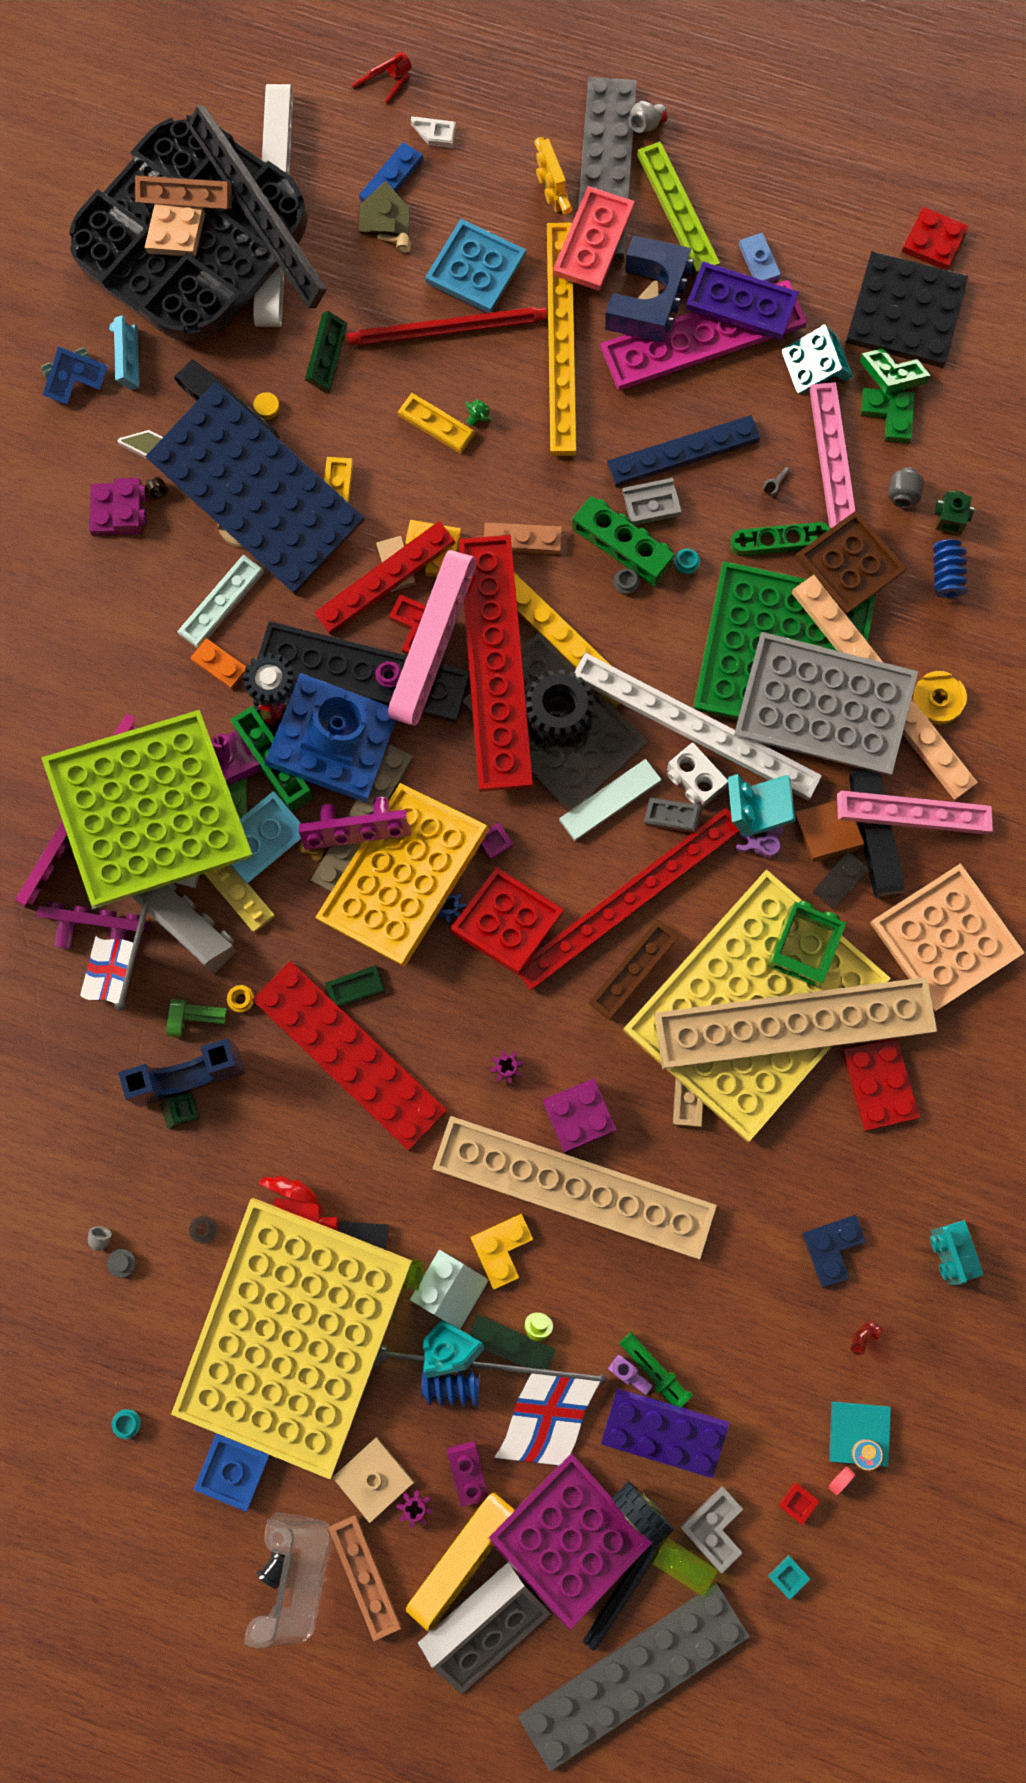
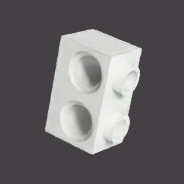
[667,742,728,808]

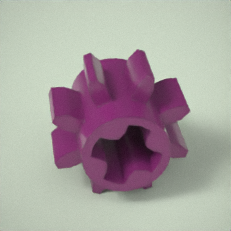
[490,1050,524,1085]
[397,1489,433,1528]

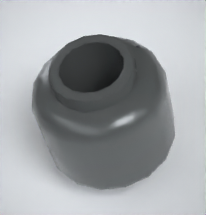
[888,467,925,508]

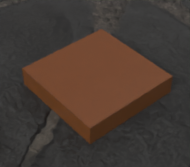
[795,801,864,863]

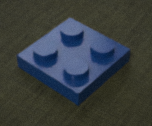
[193,1433,270,1512]

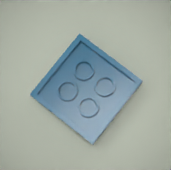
[425,219,526,313]

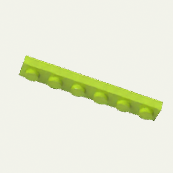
[637,141,720,277]

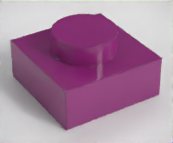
[481,822,513,860]

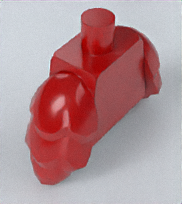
[258,1175,339,1232]

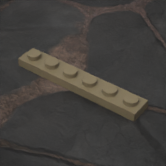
[311,744,413,892]

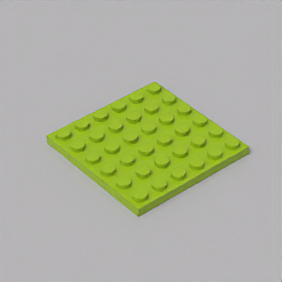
[41,710,252,909]

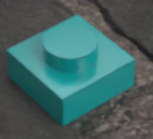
[768,1555,810,1600]

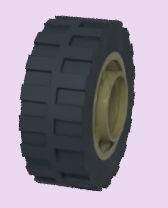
[612,1481,674,1547]

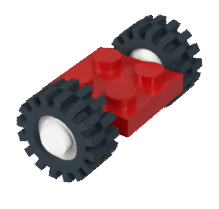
[243,653,295,730]

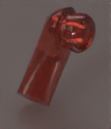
[851,1321,883,1355]

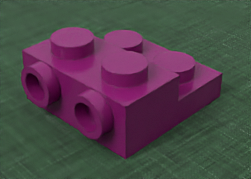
[89,478,148,536]

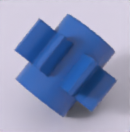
[436,893,466,924]

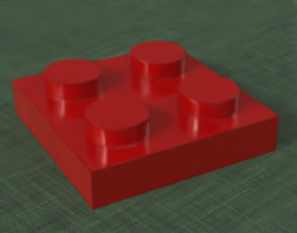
[902,207,969,270]

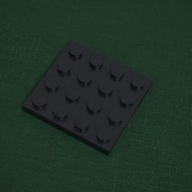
[846,251,968,368]

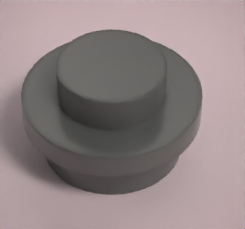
[613,569,639,594]
[107,1249,136,1278]

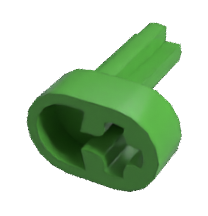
[167,999,227,1038]

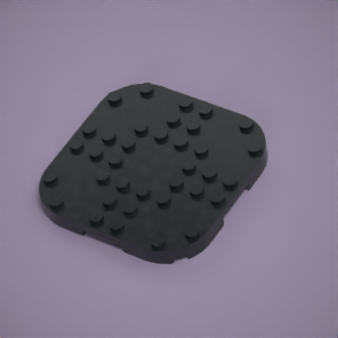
[69,115,308,341]

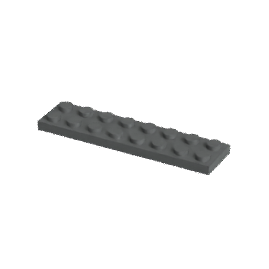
[518,1582,749,1771]

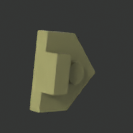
[359,180,410,235]

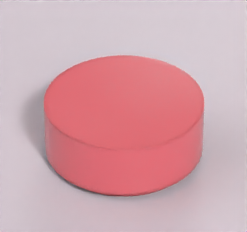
[829,1467,856,1496]

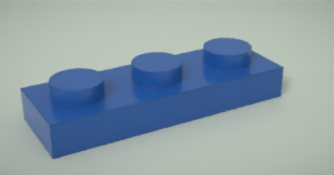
[359,142,423,202]

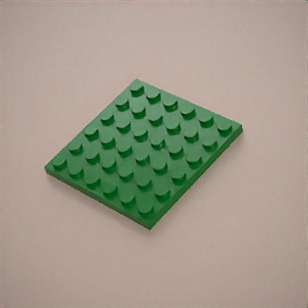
[693,561,876,720]

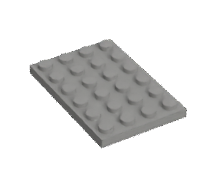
[734,632,918,776]

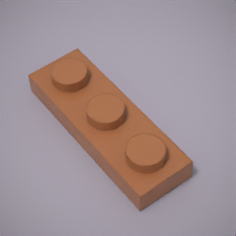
[484,523,562,555]

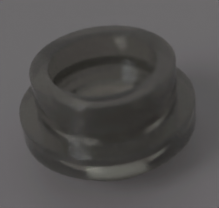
[189,1215,218,1244]

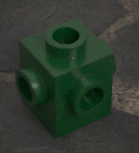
[934,491,974,535]

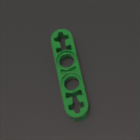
[730,522,830,556]

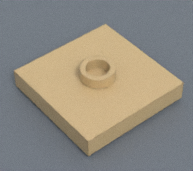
[332,1437,414,1523]

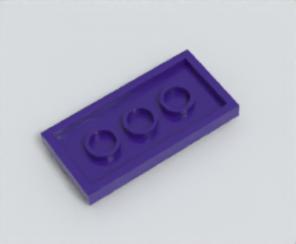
[686,261,799,340]
[601,1388,729,1478]

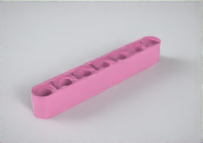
[388,550,476,726]

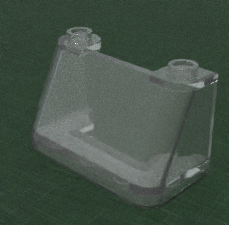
[244,1512,331,1648]

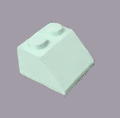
[410,1250,489,1329]

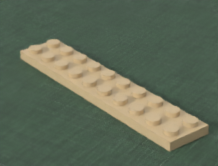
[654,977,937,1069]
[433,1116,717,1260]

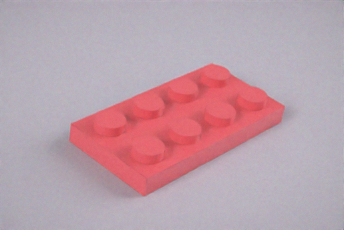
[553,186,635,291]

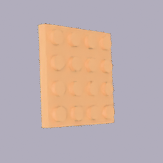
[870,863,1025,1012]

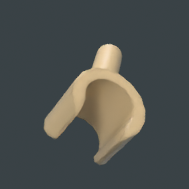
[378,233,411,253]

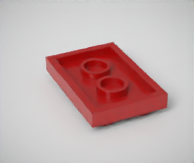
[842,1038,920,1131]

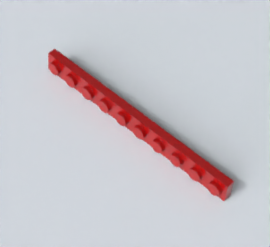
[518,807,740,992]

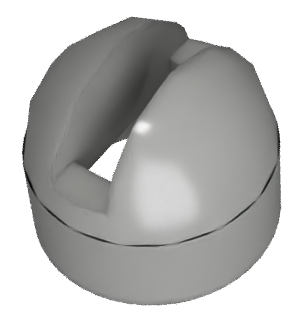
[88,1226,112,1251]

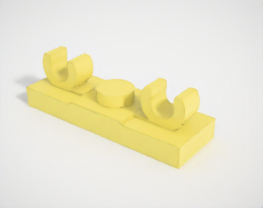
[204,865,275,934]

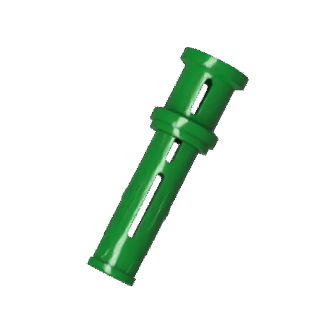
[619,1331,693,1407]

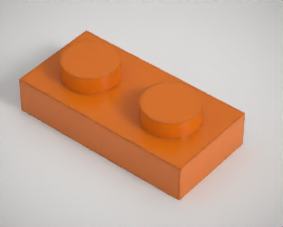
[190,638,246,691]

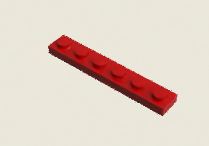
[314,520,456,635]

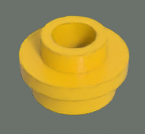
[227,985,254,1013]

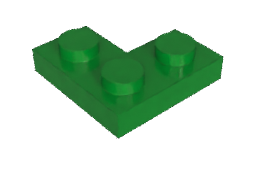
[859,348,931,394]
[860,388,914,443]

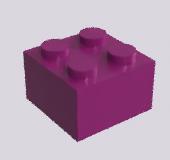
[543,1078,616,1154]

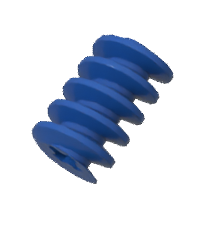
[933,539,968,598]
[421,1368,480,1407]

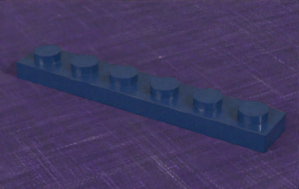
[607,415,760,487]

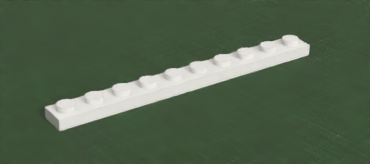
[574,653,822,800]

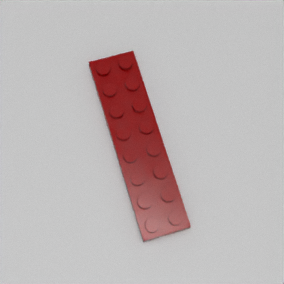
[252,961,447,1151]

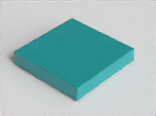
[829,1401,891,1467]

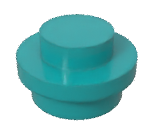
[674,548,700,574]
[112,1409,141,1439]

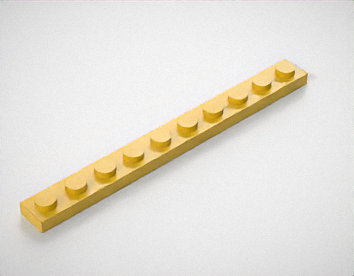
[547,223,576,456]

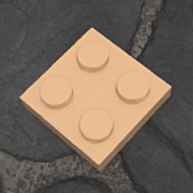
[145,204,205,257]

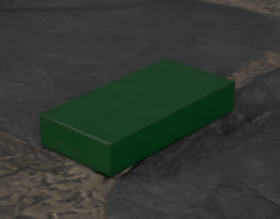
[325,965,386,1008]

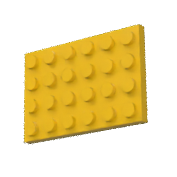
[315,783,490,967]

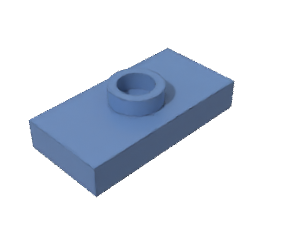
[739,233,781,282]

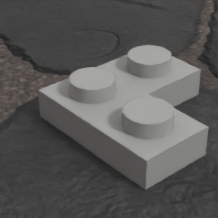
[680,1486,743,1574]

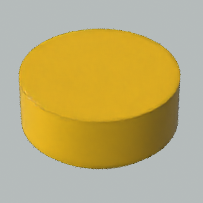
[253,392,280,420]

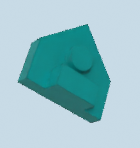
[423,1320,485,1378]

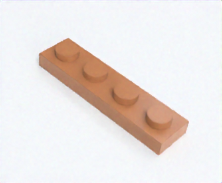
[135,175,232,209]
[328,1514,401,1642]

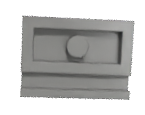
[622,478,681,525]

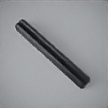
[583,1544,659,1650]

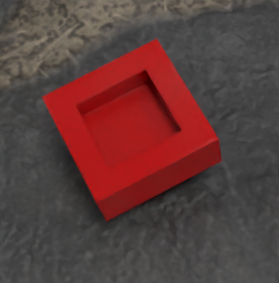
[777,1482,820,1525]

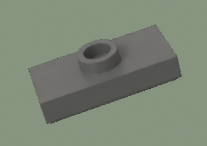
[644,798,703,833]

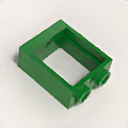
[767,901,846,988]

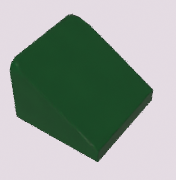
[160,1092,199,1129]

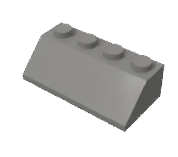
[132,884,237,974]
[418,1562,551,1694]

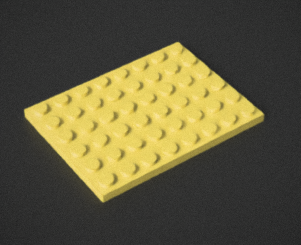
[623,869,891,1142]
[171,1198,412,1479]

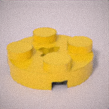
[912,671,967,725]

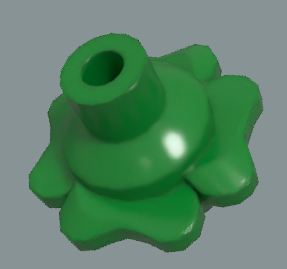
[465,399,491,427]

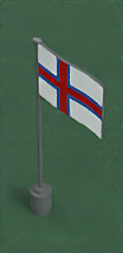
[80,890,152,1011]
[373,1340,606,1465]

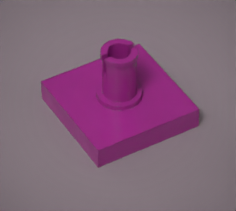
[211,731,261,786]

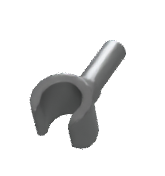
[763,467,790,497]

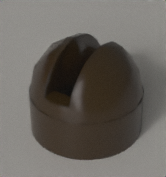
[146,476,168,500]

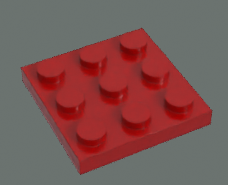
[450,867,564,975]

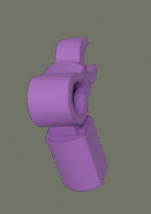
[736,825,784,859]
[608,1354,653,1395]

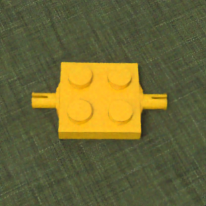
[534,137,572,215]

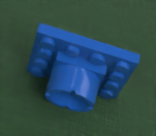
[264,673,396,803]

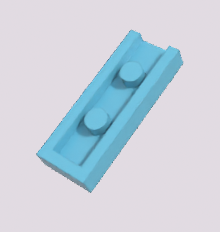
[109,315,139,390]

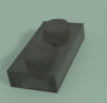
[812,852,869,910]

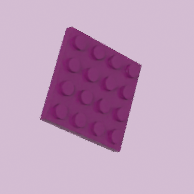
[487,1453,651,1630]

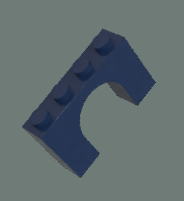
[605,236,694,343]
[118,1038,246,1107]

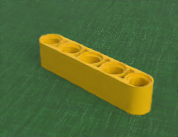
[406,1492,515,1632]

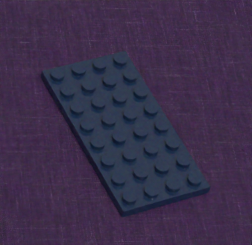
[145,382,365,595]

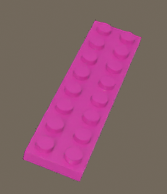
[600,280,807,391]
[15,713,137,908]

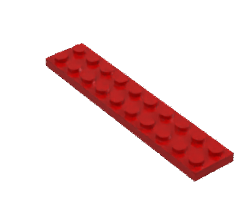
[459,535,533,792]

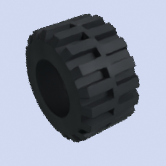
[526,670,593,744]

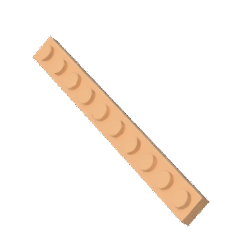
[791,575,978,800]

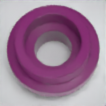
[376,662,402,688]

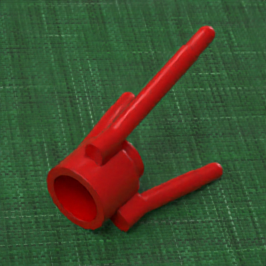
[352,52,412,104]

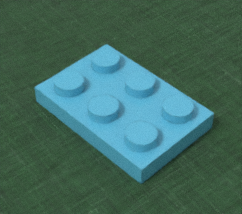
[230,791,301,884]

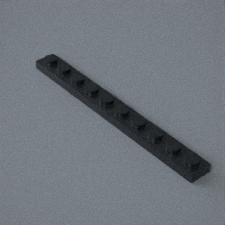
[187,105,327,308]

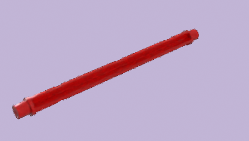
[347,307,547,346]

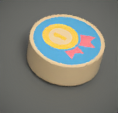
[852,1439,882,1470]

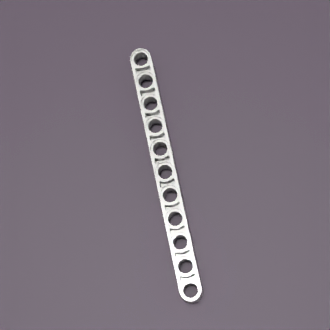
[254,84,293,327]

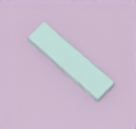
[177,554,265,649]
[559,759,661,841]

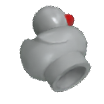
[629,101,668,133]

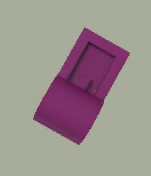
[447,1441,489,1507]

